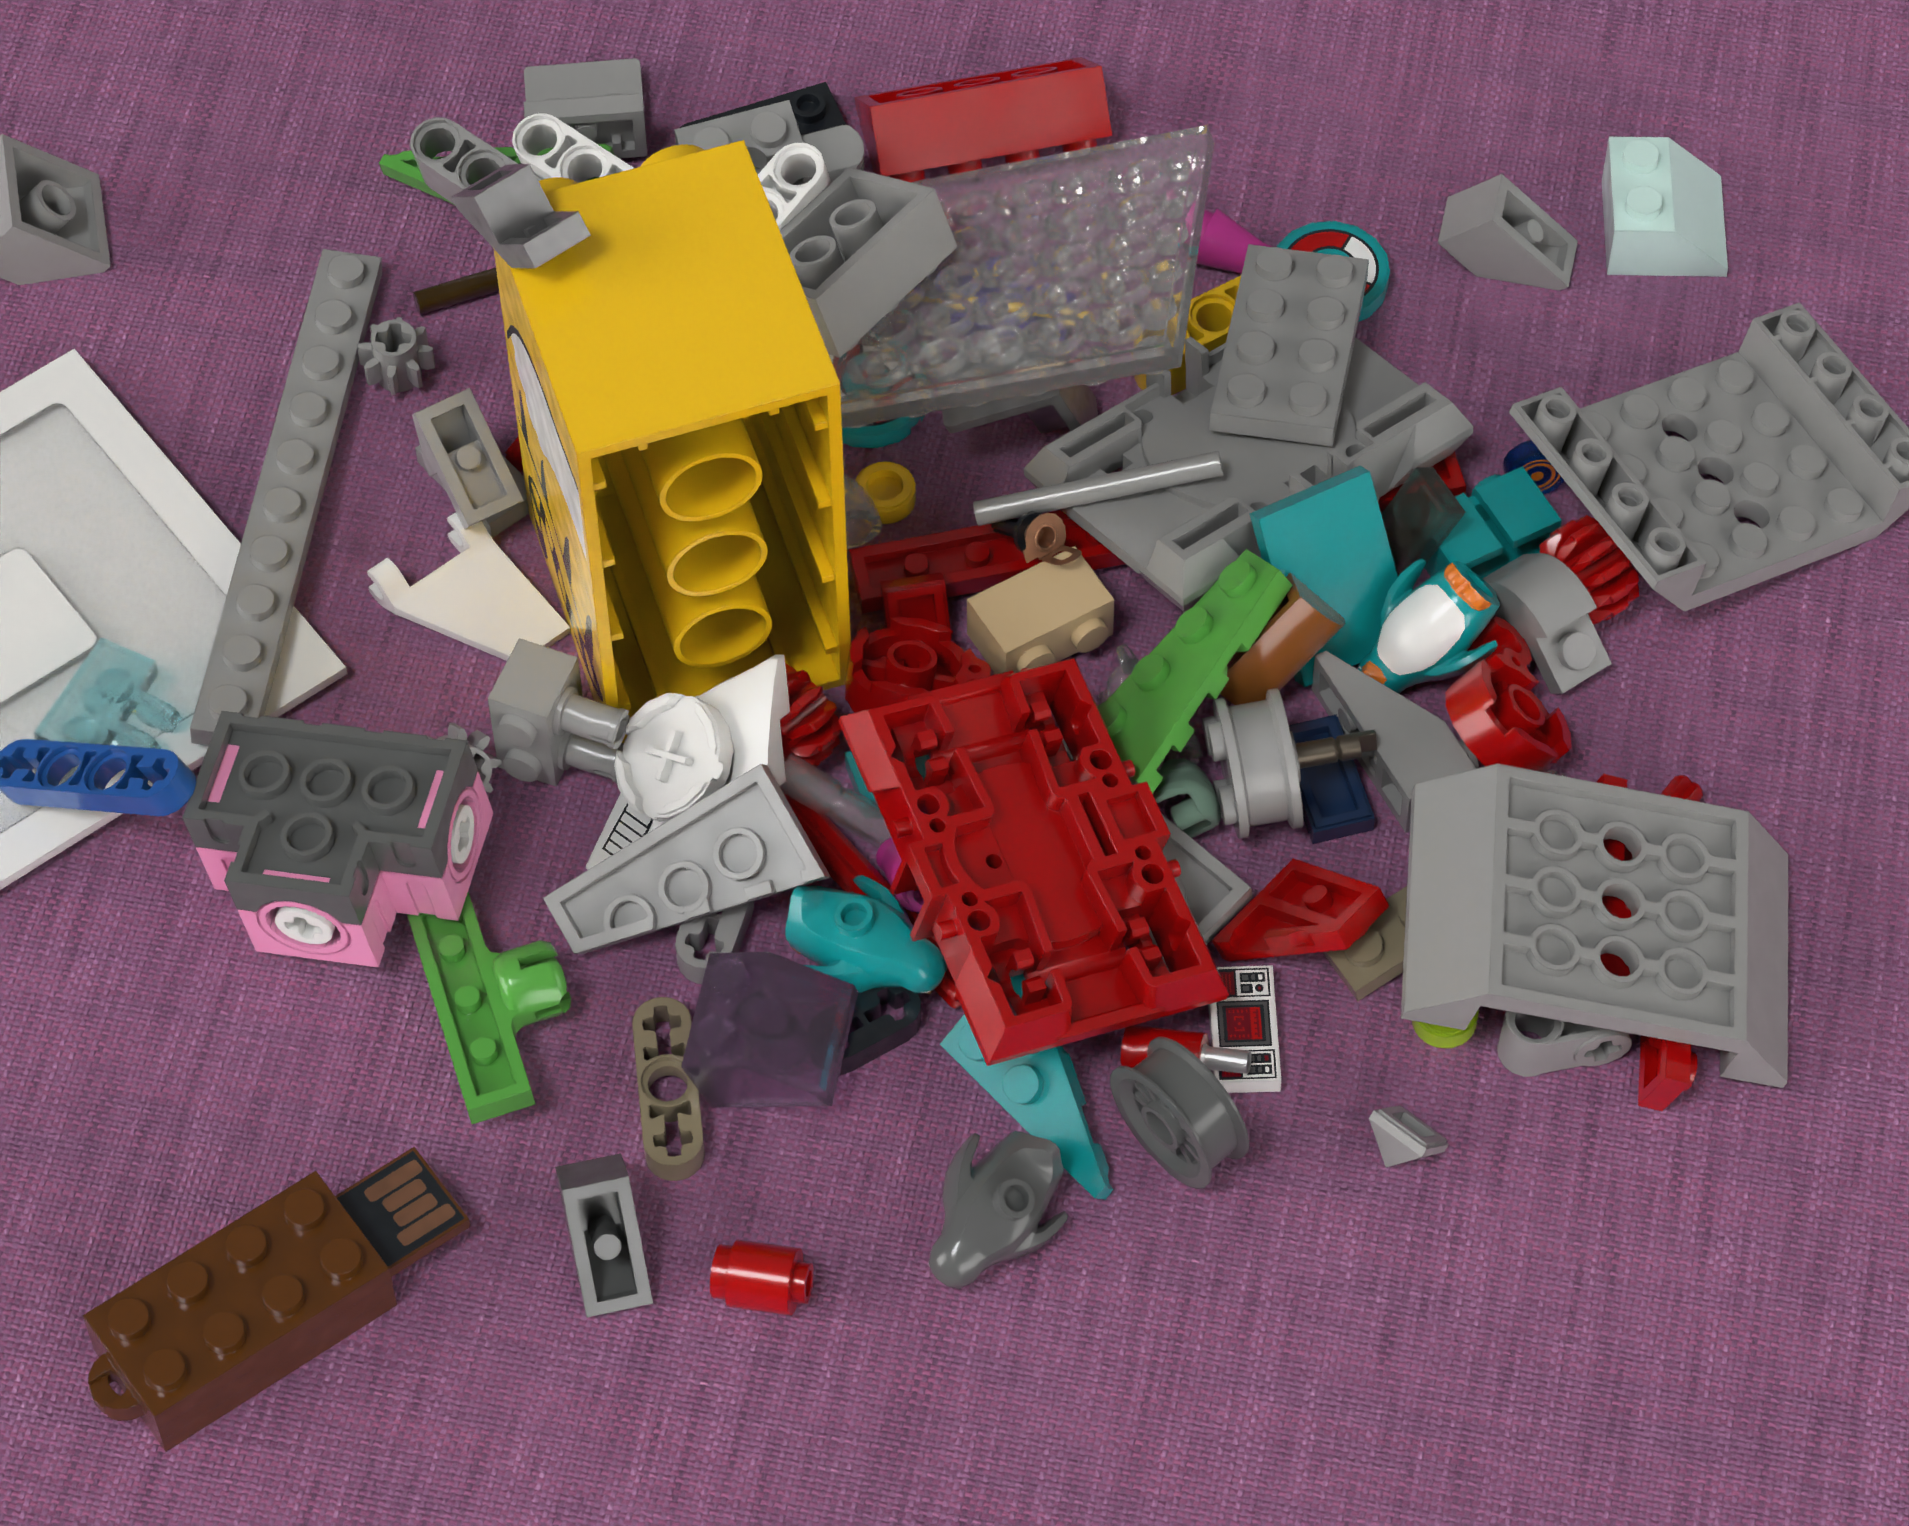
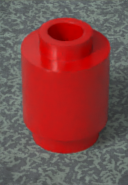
[710,1240,814,1316]

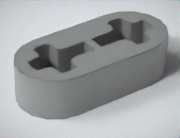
[675,901,754,984]

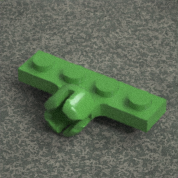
[407,892,571,1124]

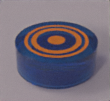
[1502,440,1564,495]

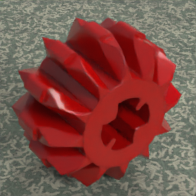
[1539,515,1639,625]
[780,663,842,776]

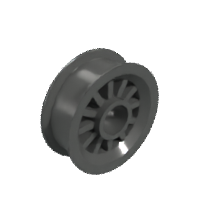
[1110,1037,1249,1189]

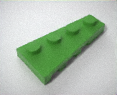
[1098,549,1292,794]

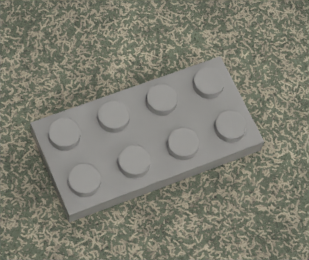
[1209,244,1369,447]

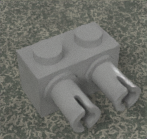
[488,638,630,786]

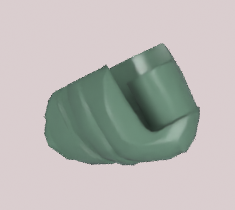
[1154,758,1221,838]

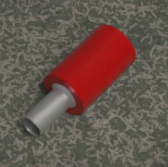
[1120,1025,1251,1074]

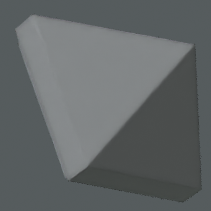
[1369,1105,1449,1168]

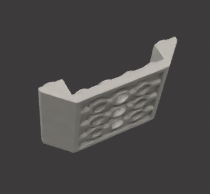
[1509,302,1909,612]
[1401,764,1788,1088]

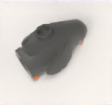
[928,1131,1068,1289]

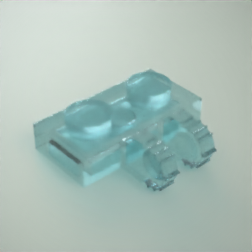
[34,637,182,749]

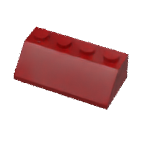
[854,57,1112,183]

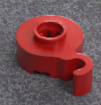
[1445,616,1572,772]
[845,617,1029,713]

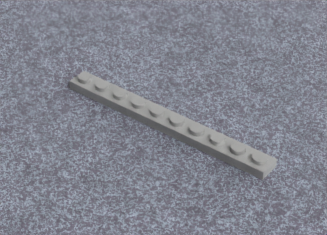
[190,249,382,746]

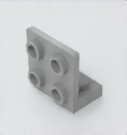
[524,58,648,158]

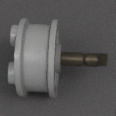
[1202,688,1377,839]

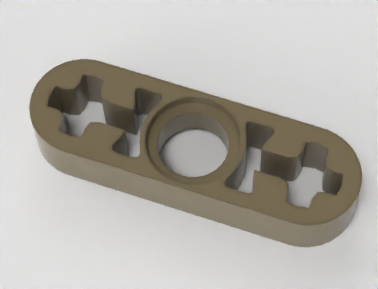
[632,997,705,1181]

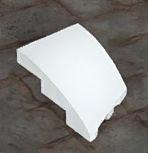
[653,654,790,830]

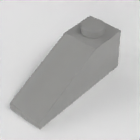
[1312,651,1479,833]

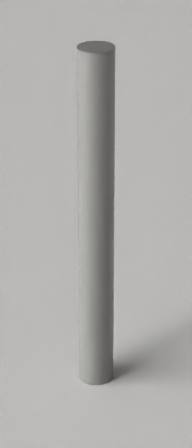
[973,451,1224,526]

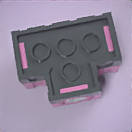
[182,711,494,968]

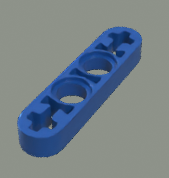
[0,739,196,816]

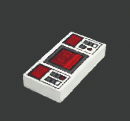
[1208,965,1281,1093]

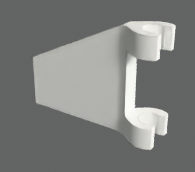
[367,512,570,661]

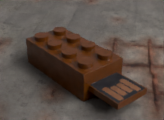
[82,1147,471,1452]

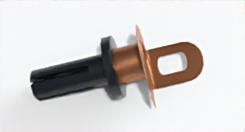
[991,511,1082,565]

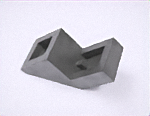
[451,164,591,269]

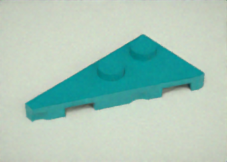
[940,974,1114,1200]

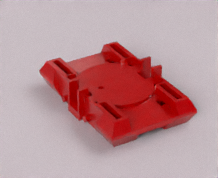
[838,658,1229,1066]

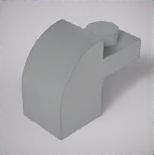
[1483,553,1612,694]

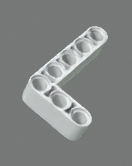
[512,113,832,230]

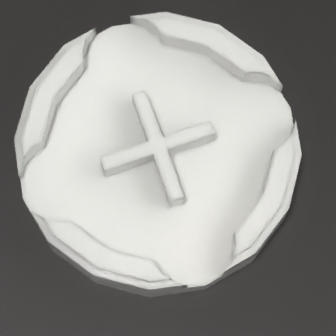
[614,693,733,822]

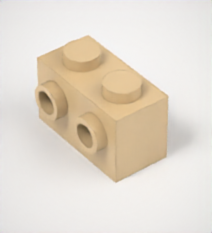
[967,546,1114,674]

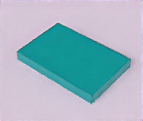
[1249,466,1398,687]

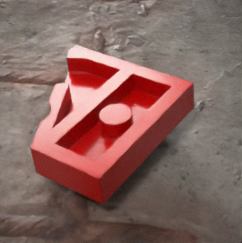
[1212,858,1389,961]

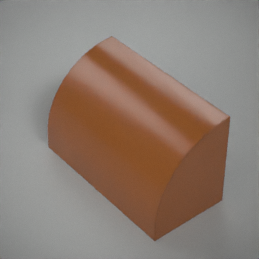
[1220,573,1345,705]

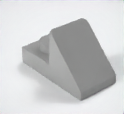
[412,388,524,529]

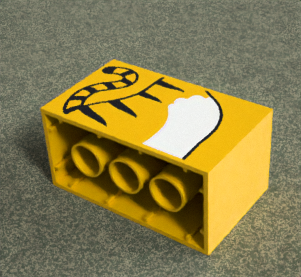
[493,140,851,743]

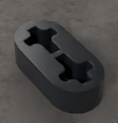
[806,987,921,1075]

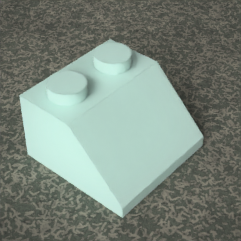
[1602,136,1728,277]

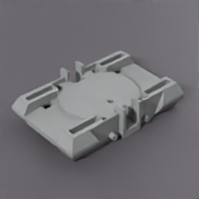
[1023,337,1474,612]

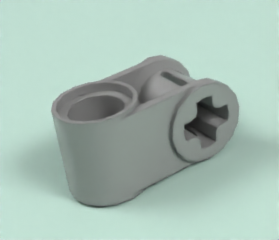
[1497,1011,1632,1077]

